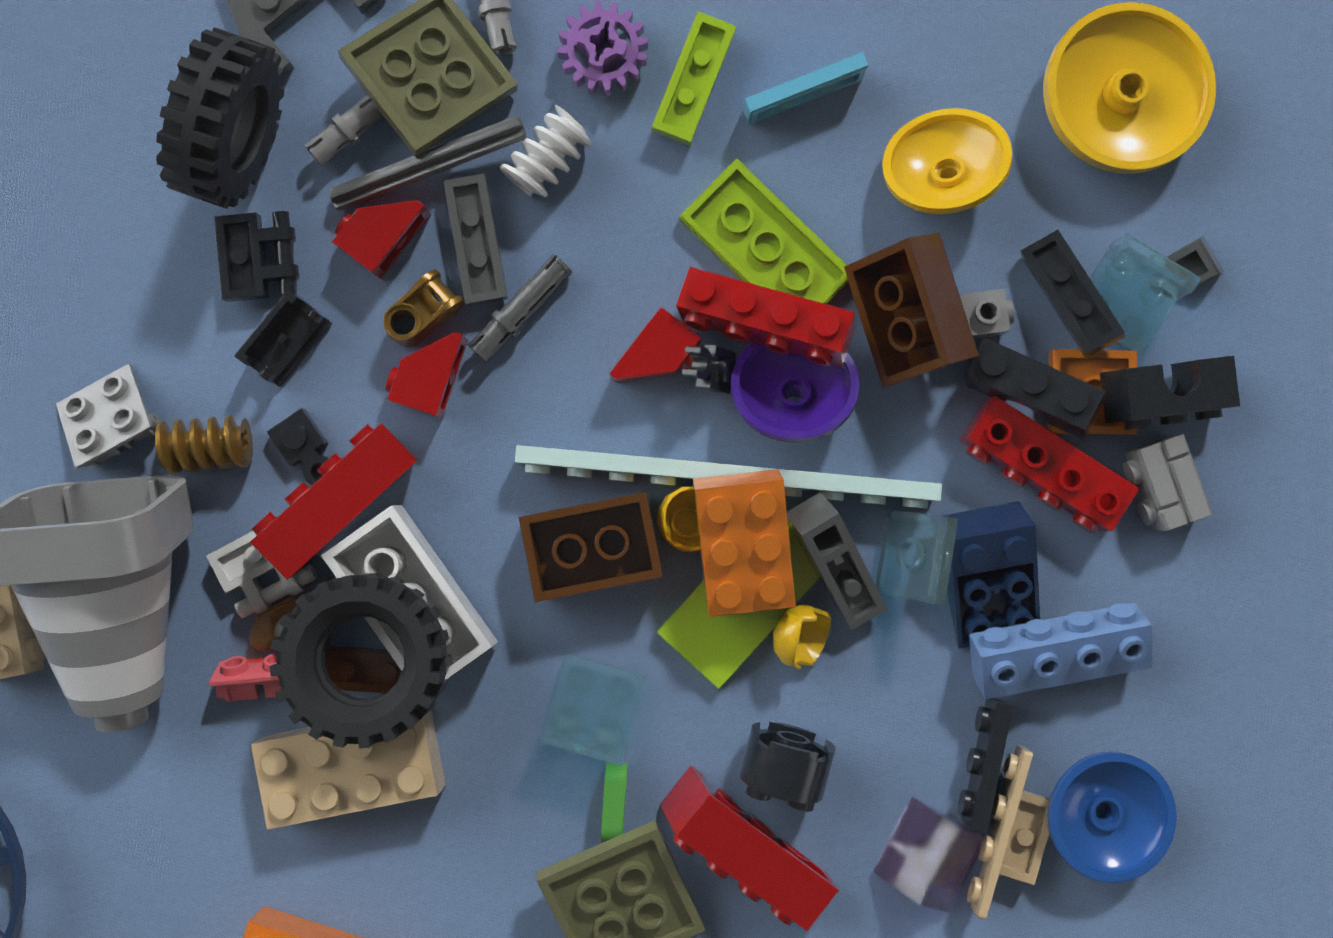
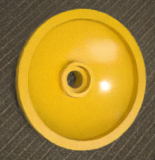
[882,108,1012,214]

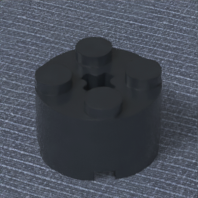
[739,722,836,812]

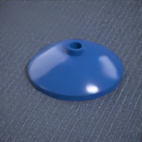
[1048,751,1177,883]

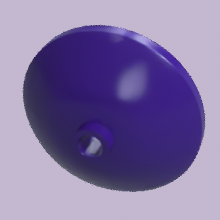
[731,342,860,443]

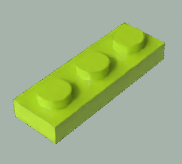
[652,11,737,146]

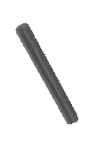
[329,116,526,211]

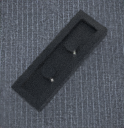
[1020,229,1125,359]
[958,698,1013,833]

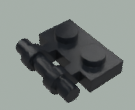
[214,211,300,302]

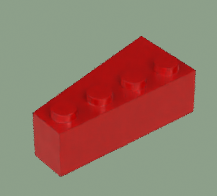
[660,765,839,931]

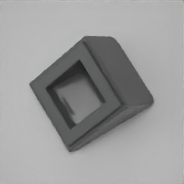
[1161,236,1224,296]

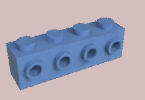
[969,602,1153,700]

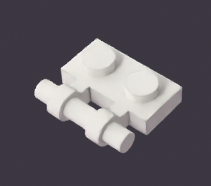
[206,531,318,618]

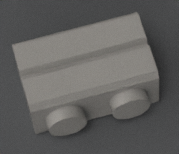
[1123,434,1213,531]

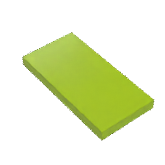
[678,158,849,304]
[656,525,819,689]

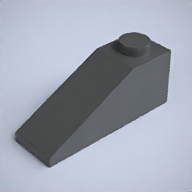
[787,492,887,631]

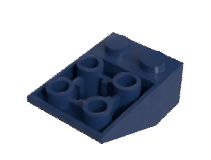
[936,501,1040,649]

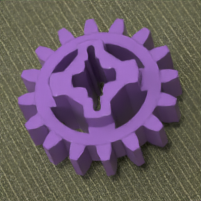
[557,0,648,96]

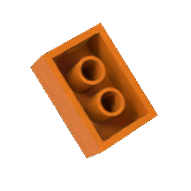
[693,469,796,617]

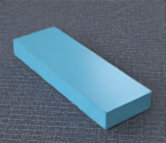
[743,52,868,124]

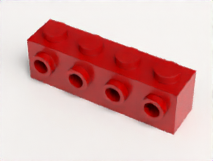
[676,267,855,368]
[959,396,1140,534]
[250,423,417,580]

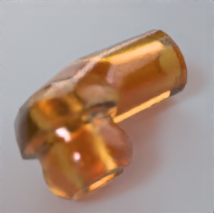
[249,596,297,652]

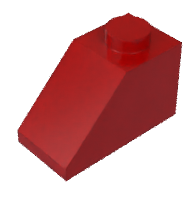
[332,200,431,279]
[609,307,701,383]
[385,332,468,418]

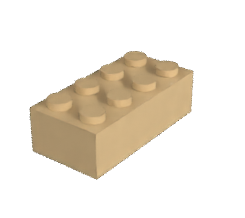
[251,710,446,830]

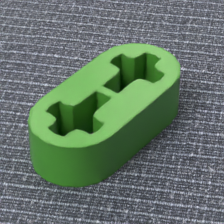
[601,762,628,843]

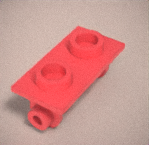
[209,653,281,702]

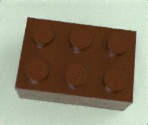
[844,233,979,387]
[518,492,663,602]

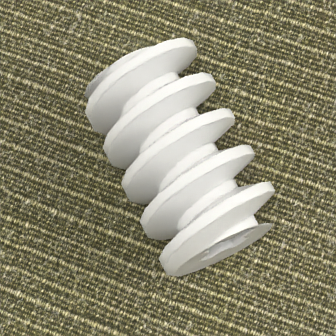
[499,105,592,198]

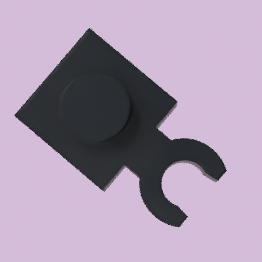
[682,345,736,394]
[267,408,330,485]

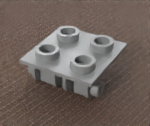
[56,364,160,469]

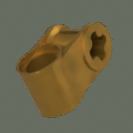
[383,269,465,347]

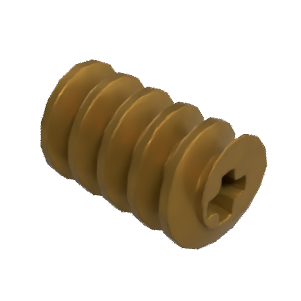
[155,415,253,474]

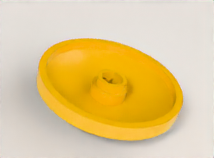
[1043,2,1216,174]

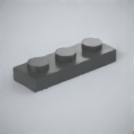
[443,173,508,306]

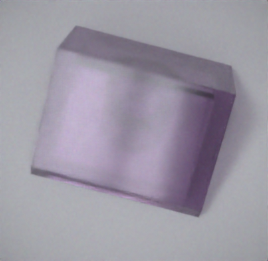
[873,797,985,913]

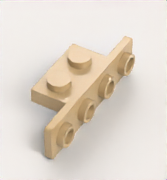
[967,745,1050,920]

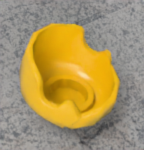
[656,487,701,552]
[773,604,831,670]

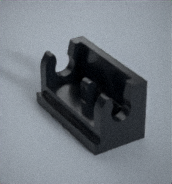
[234,290,332,387]

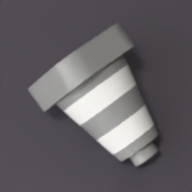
[0,475,194,732]

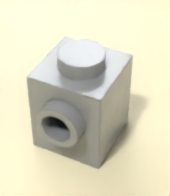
[959,289,1014,339]

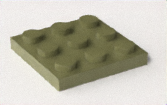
[338,0,518,157]
[536,820,706,938]

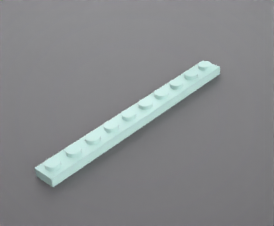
[515,445,942,509]

